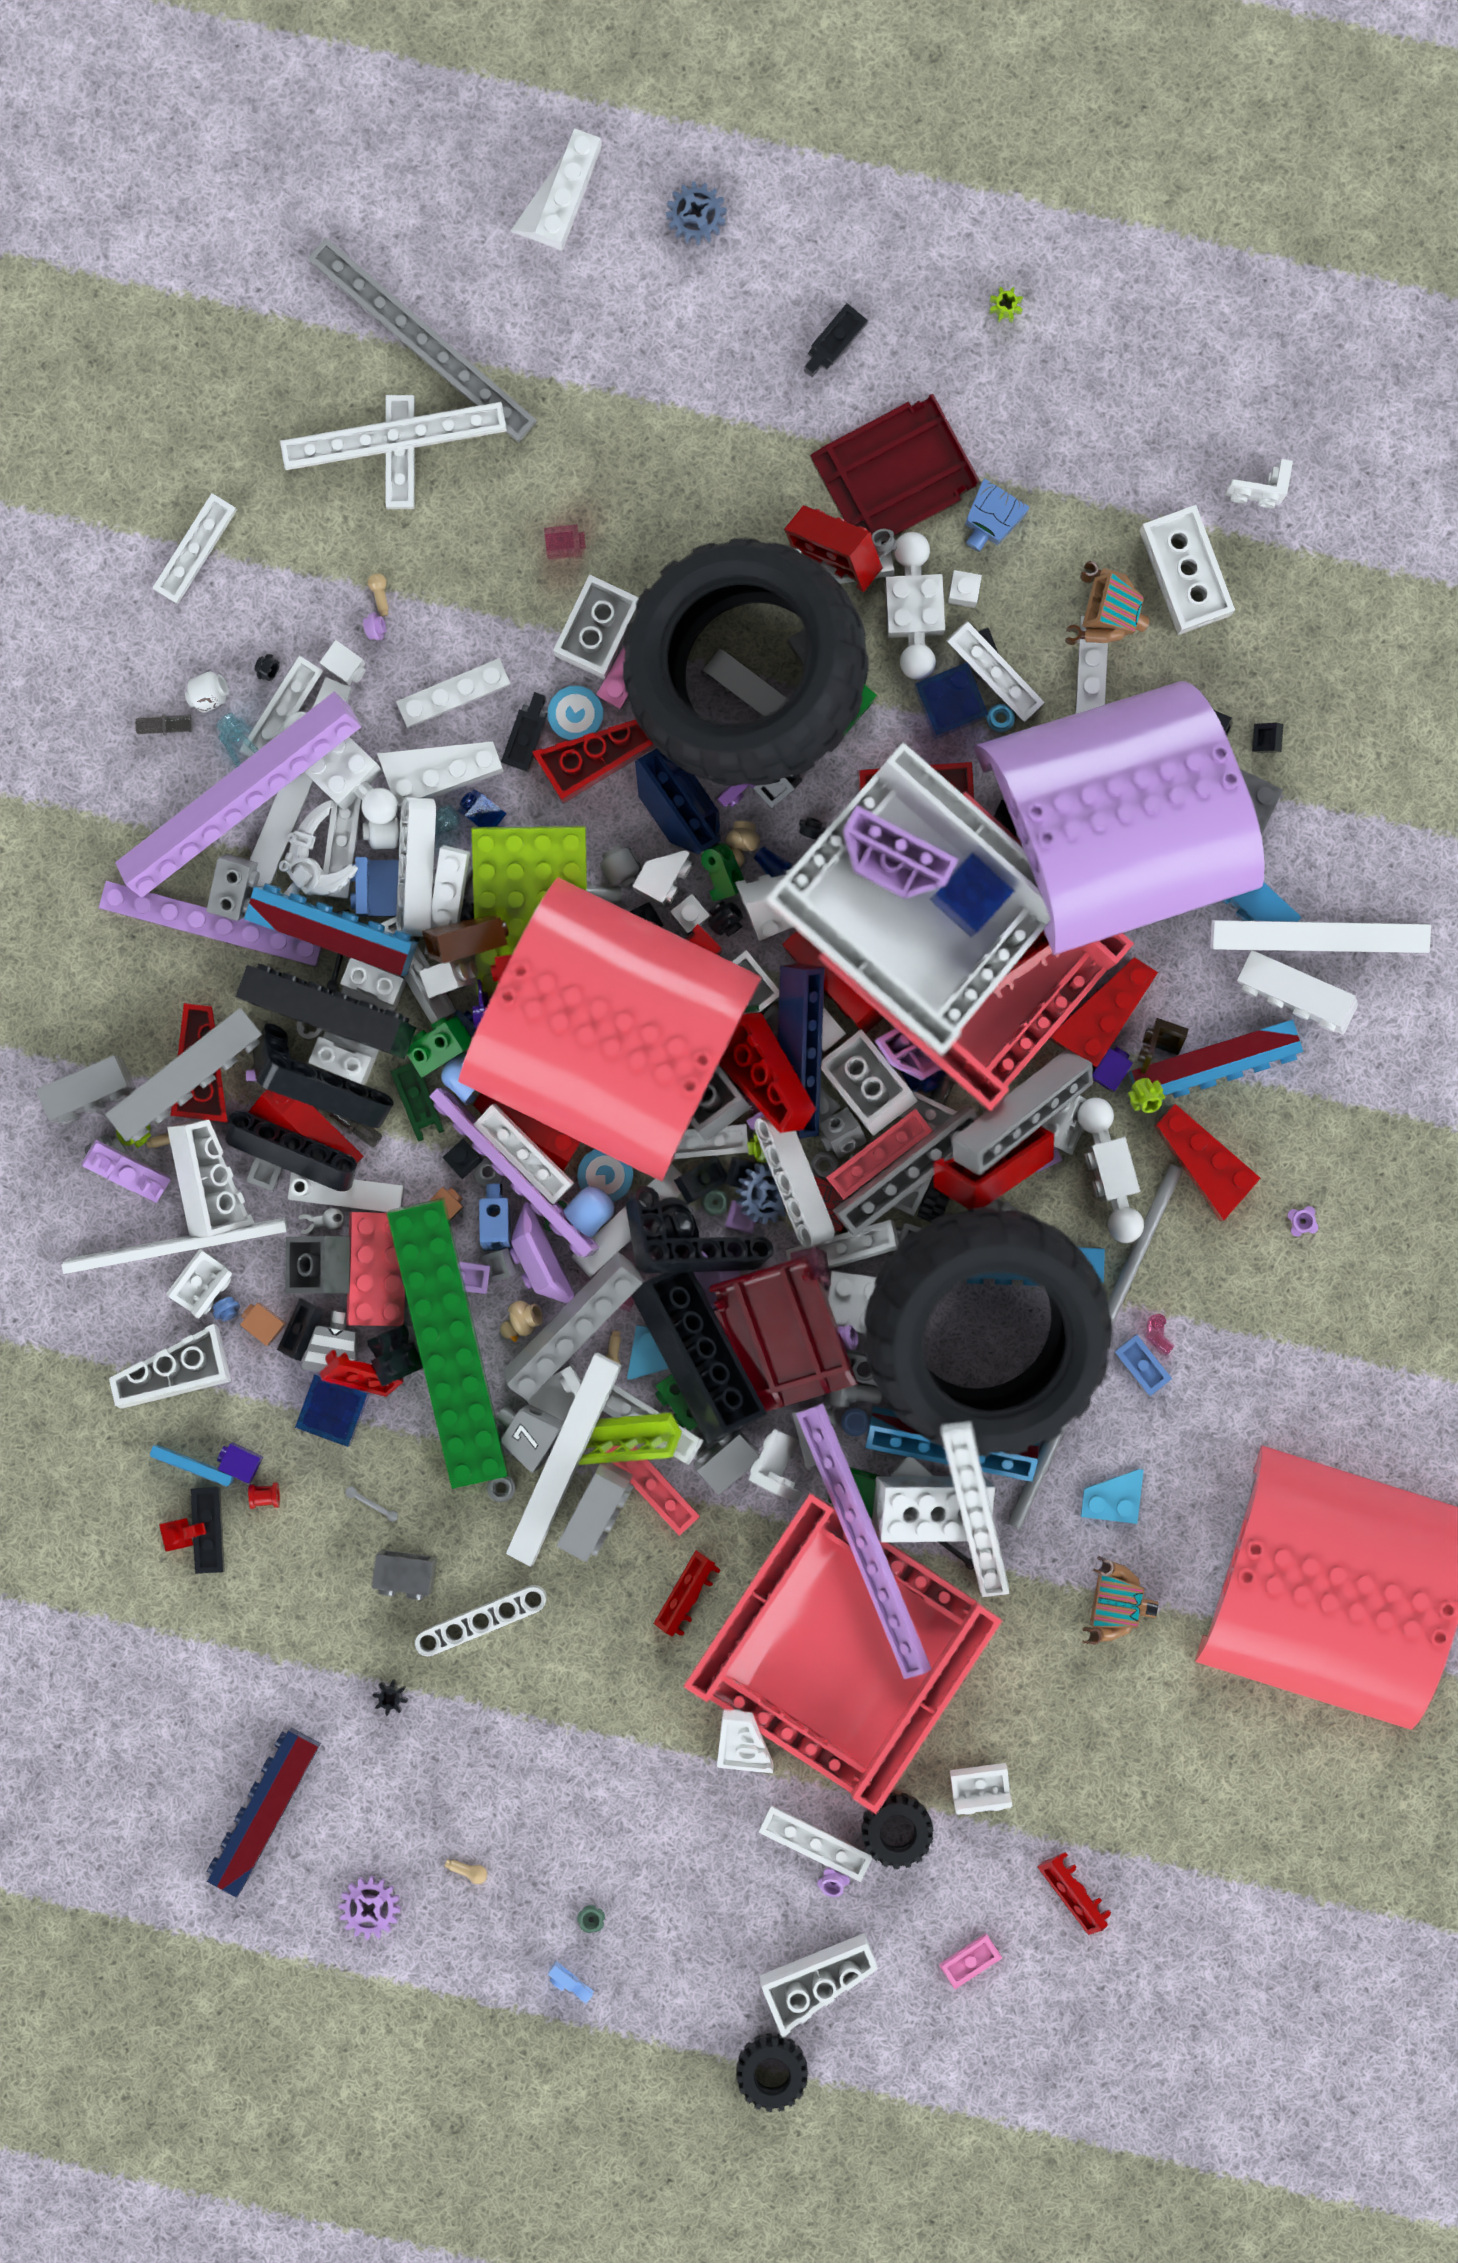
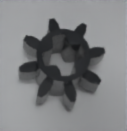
[708,901,743,937]
[372,1679,408,1716]

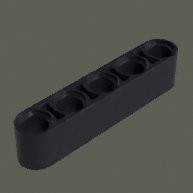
[225,1111,357,1191]

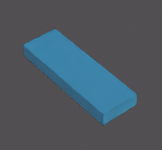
[150,1445,235,1486]

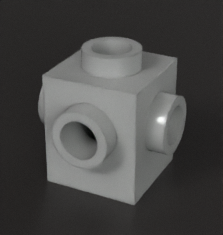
[819,1107,867,1159]

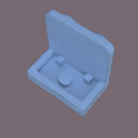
[351,857,399,917]

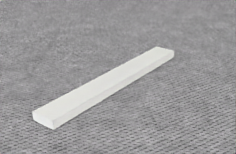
[280,402,507,470]
[250,677,352,890]
[1210,920,1431,953]
[61,1217,289,1274]
[506,1353,622,1567]
[942,1422,1009,1597]

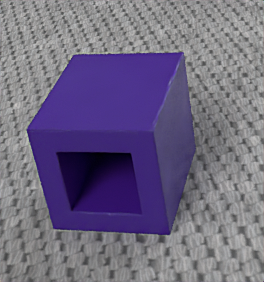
[1092,1047,1133,1093]
[217,1442,263,1484]

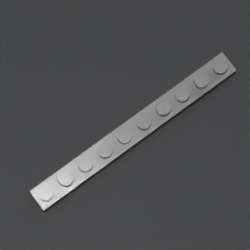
[308,238,537,443]

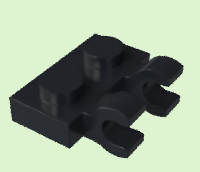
[367,1324,423,1387]

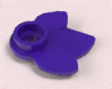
[472,979,488,1028]

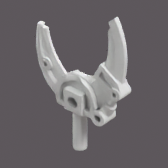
[279,800,358,896]

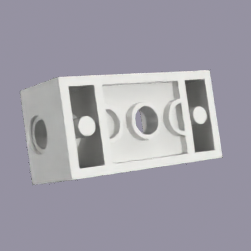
[308,958,407,1085]

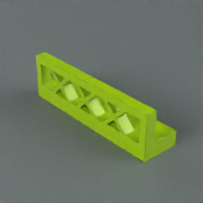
[578,1413,682,1465]

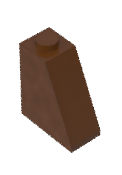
[422,915,509,964]

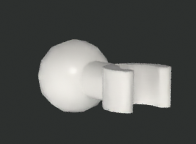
[299,1208,344,1234]

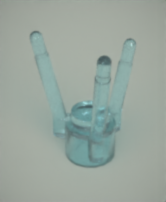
[216,713,258,767]

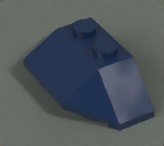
[635,748,721,855]

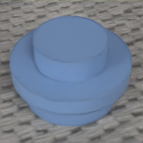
[212,1297,240,1321]
[841,1408,869,1436]

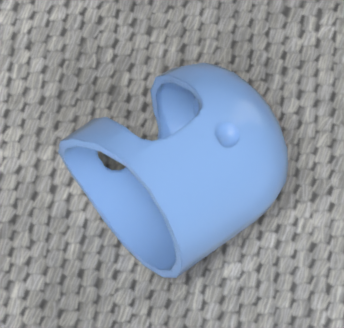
[441,1053,476,1105]
[564,1186,614,1238]

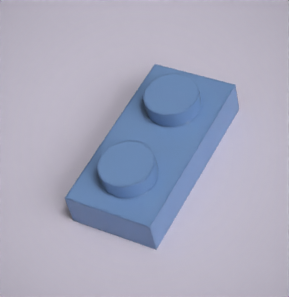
[1114,1334,1172,1396]

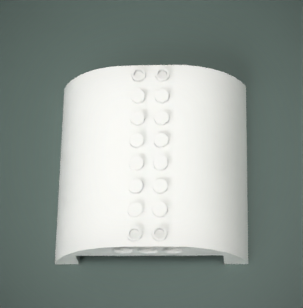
[765,743,1051,1056]

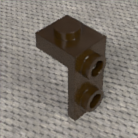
[1138,1018,1189,1074]

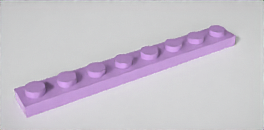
[99,881,322,967]
[429,1087,600,1258]

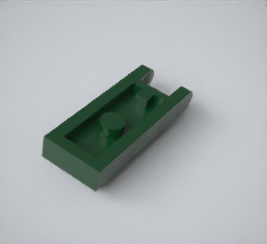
[390,1063,445,1142]

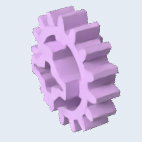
[338,1875,401,1940]

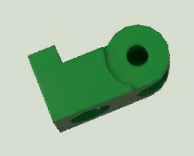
[701,843,744,902]

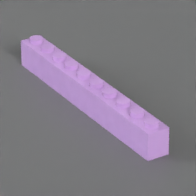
[115,691,361,897]

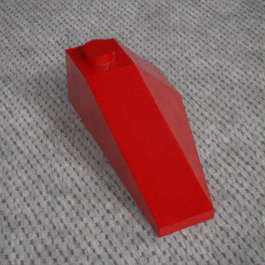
[473,1093,582,1172]

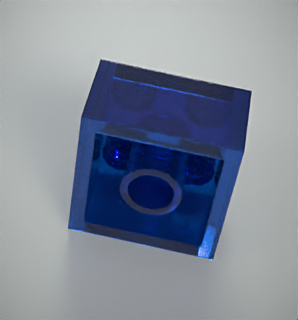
[914,662,989,740]
[929,852,1015,938]
[295,1373,370,1447]

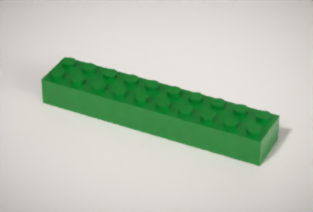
[387,1198,508,1489]

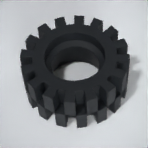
[917,1176,950,1223]

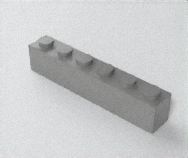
[105,1008,262,1142]
[952,1049,1093,1175]
[832,1106,978,1236]
[504,1252,643,1401]

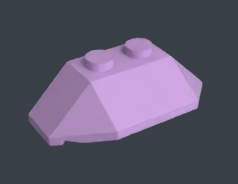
[843,805,959,899]
[875,1028,942,1081]
[509,1201,575,1304]

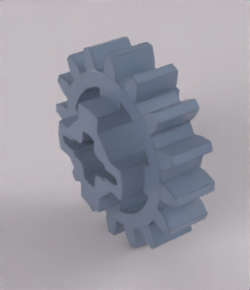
[666,182,727,245]
[735,1162,786,1224]

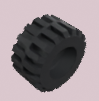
[861,1793,934,1869]
[736,2033,808,2112]

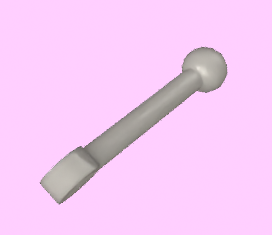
[345,1487,398,1522]

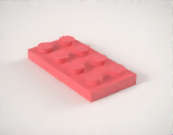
[346,1212,405,1326]

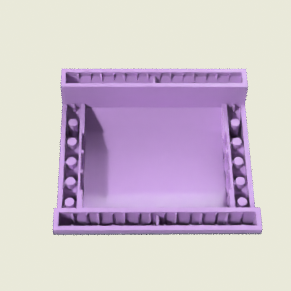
[973,681,1264,955]

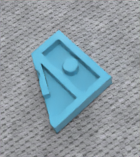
[627,1325,668,1380]
[1080,1469,1144,1524]

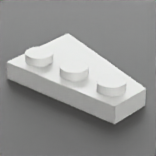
[717,1710,774,1773]

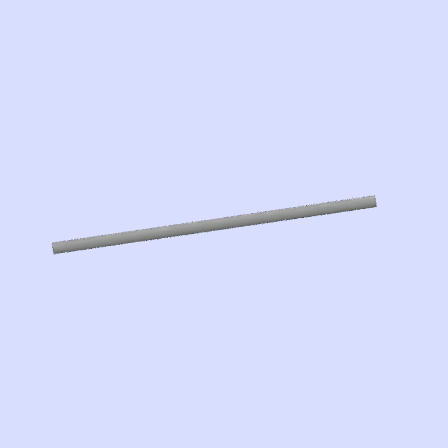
[1007,1164,1183,1529]

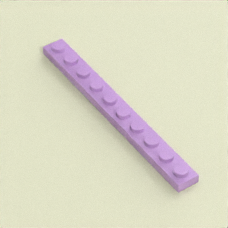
[796,1404,932,1679]

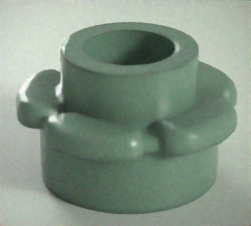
[701,1188,729,1216]
[577,1905,605,1933]

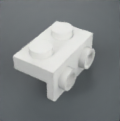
[166,1249,232,1319]
[950,1763,1012,1814]

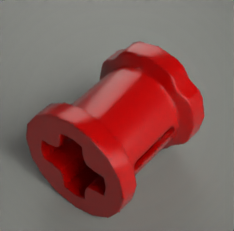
[248,1482,280,1509]

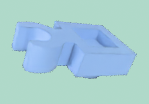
[548,1961,594,2003]

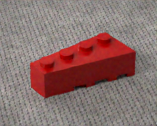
[1049,957,1158,1069]
[170,1003,228,1123]
[1153,1104,1261,1221]

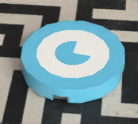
[548,686,603,741]
[577,1149,633,1202]

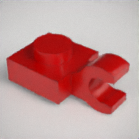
[159,1518,206,1552]

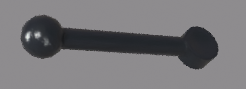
[327,953,343,991]
[938,1542,974,1570]

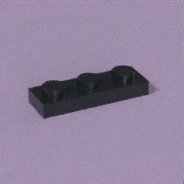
[191,1487,225,1574]

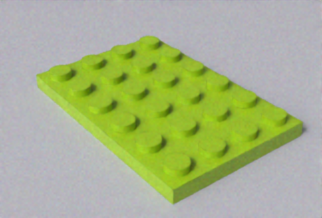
[471,826,587,996]

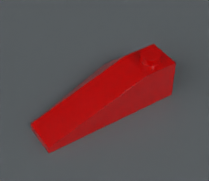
[248,1090,364,1163]

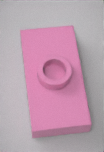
[939,1933,1002,1989]

